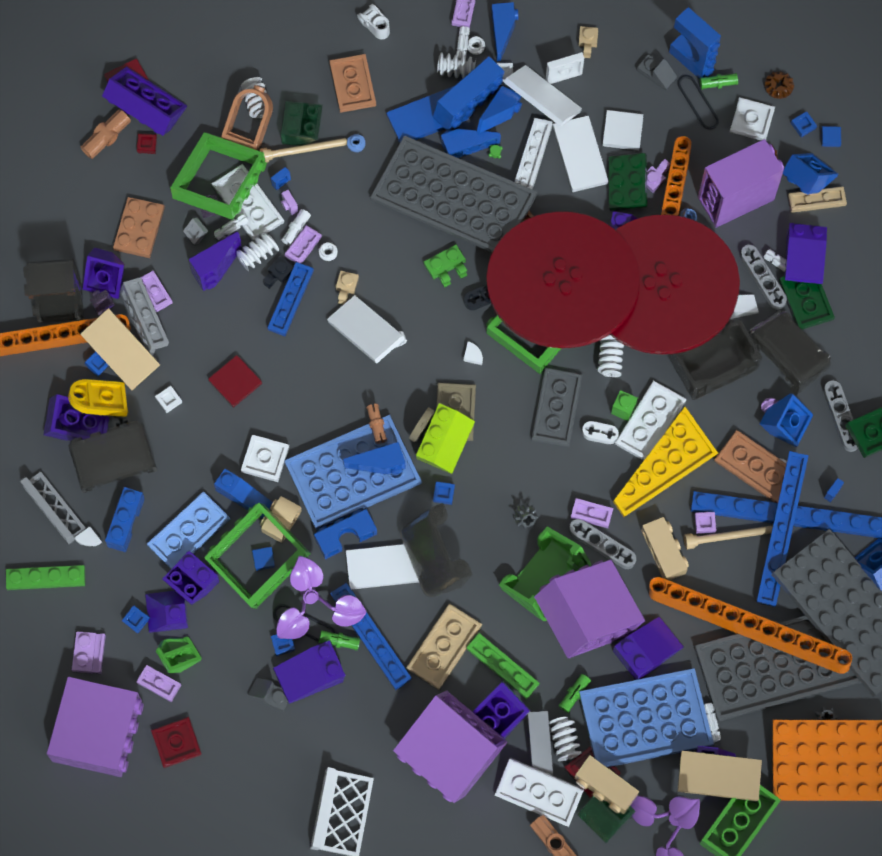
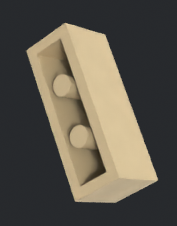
[641,517,689,581]
[575,756,639,814]

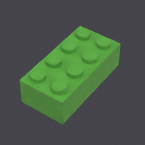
[700,785,781,856]

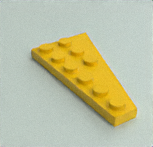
[613,407,718,517]

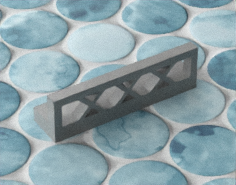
[120,277,169,356]
[20,472,86,545]

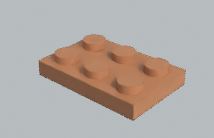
[330,54,376,113]
[113,197,165,258]

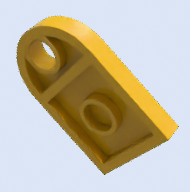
[68,379,128,417]

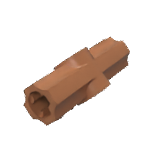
[81,109,131,159]
[530,815,576,856]

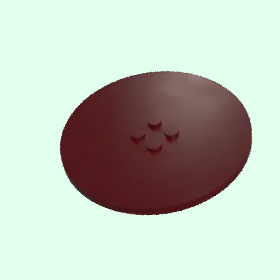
[487,212,639,348]
[610,215,740,355]

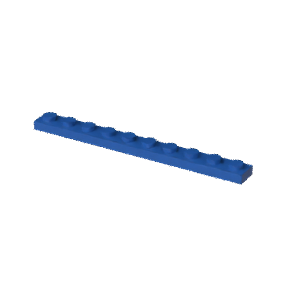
[691,491,882,539]

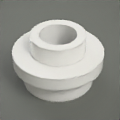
[467,36,485,55]
[319,243,338,261]

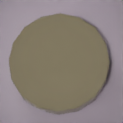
[409,407,435,442]

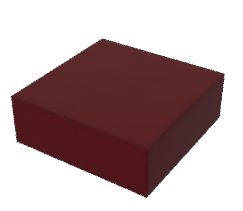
[137,134,157,154]

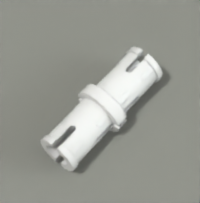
[281,209,311,246]

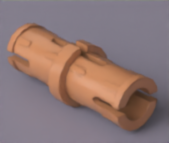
[366,404,387,444]

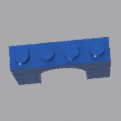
[669,7,721,79]

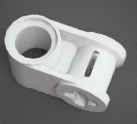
[357,4,390,39]

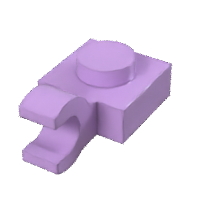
[647,159,671,193]

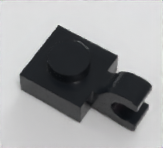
[263,256,294,289]

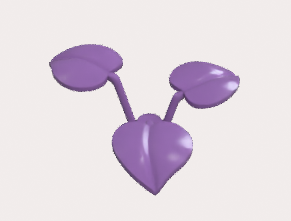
[276,556,366,639]
[629,795,700,856]

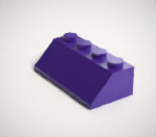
[102,67,187,136]

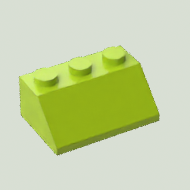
[416,403,475,474]

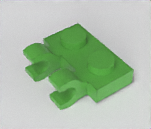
[424,245,467,287]

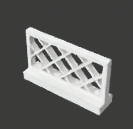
[310,767,374,856]

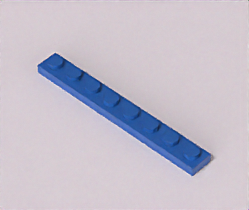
[756,451,809,607]

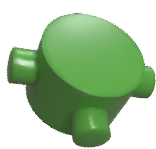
[488,145,503,159]

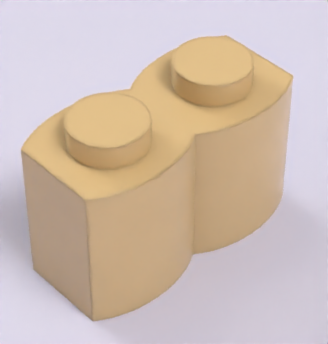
[260,496,302,543]

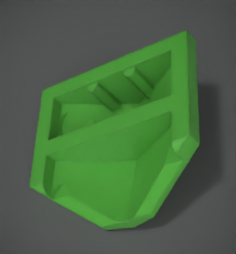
[156,637,202,673]

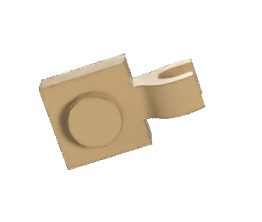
[579,26,598,58]
[336,271,359,305]

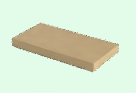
[81,308,160,390]
[406,604,482,690]
[677,751,762,801]

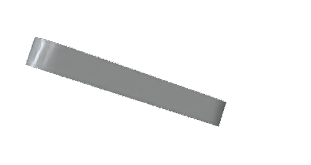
[740,245,787,310]
[823,380,858,452]
[569,519,636,569]

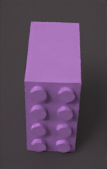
[698,139,784,228]
[534,560,645,658]
[47,677,144,777]
[393,691,507,803]

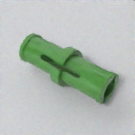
[700,73,738,89]
[319,630,360,650]
[559,674,591,713]

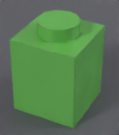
[611,390,638,421]

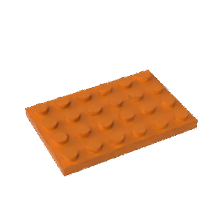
[772,720,882,801]

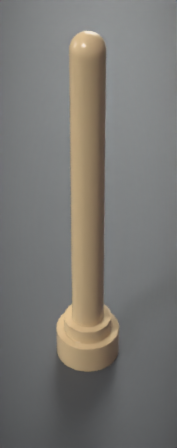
[259,138,347,163]
[684,525,773,550]

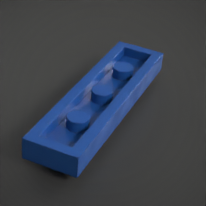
[268,262,314,336]

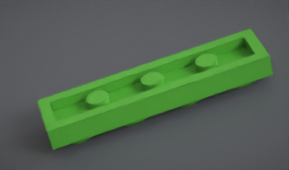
[6,565,85,590]
[466,633,540,699]

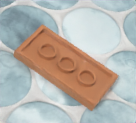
[714,430,786,503]

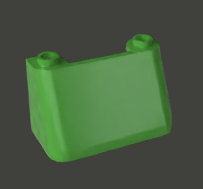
[499,527,591,621]

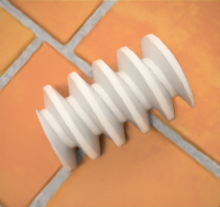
[437,52,476,79]
[241,77,273,119]
[236,233,279,271]
[598,335,624,377]
[549,717,581,761]

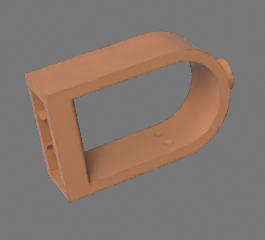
[221,85,273,151]

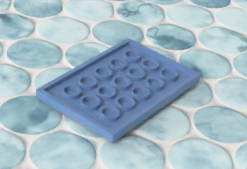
[284,415,422,530]
[579,668,714,767]

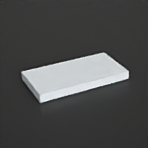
[504,65,582,126]
[553,116,608,192]
[212,164,284,242]
[327,295,404,364]
[615,380,686,461]
[346,542,428,590]
[495,758,584,827]

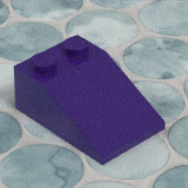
[785,223,827,284]
[189,231,242,291]
[43,394,110,445]
[613,617,684,680]
[273,640,346,704]
[473,682,531,739]

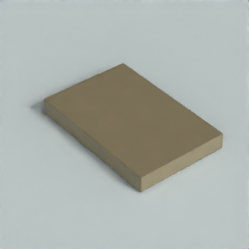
[436,383,476,441]

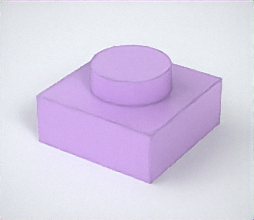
[281,190,298,215]
[695,512,716,534]

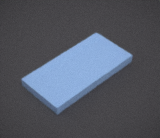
[147,491,230,569]

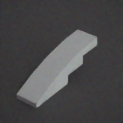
[528,711,553,776]

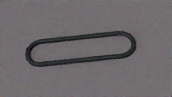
[678,76,719,129]
[273,604,336,642]

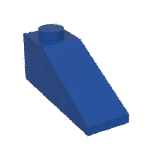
[491,2,518,62]
[476,86,522,133]
[441,129,501,158]
[343,442,406,475]
[214,469,273,519]

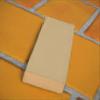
[788,186,847,213]

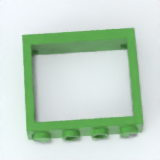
[170,132,267,220]
[486,315,562,374]
[204,503,311,609]

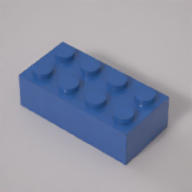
[433,57,505,131]

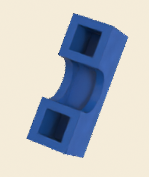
[105,487,145,552]
[314,509,377,559]

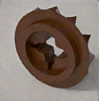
[765,70,794,99]

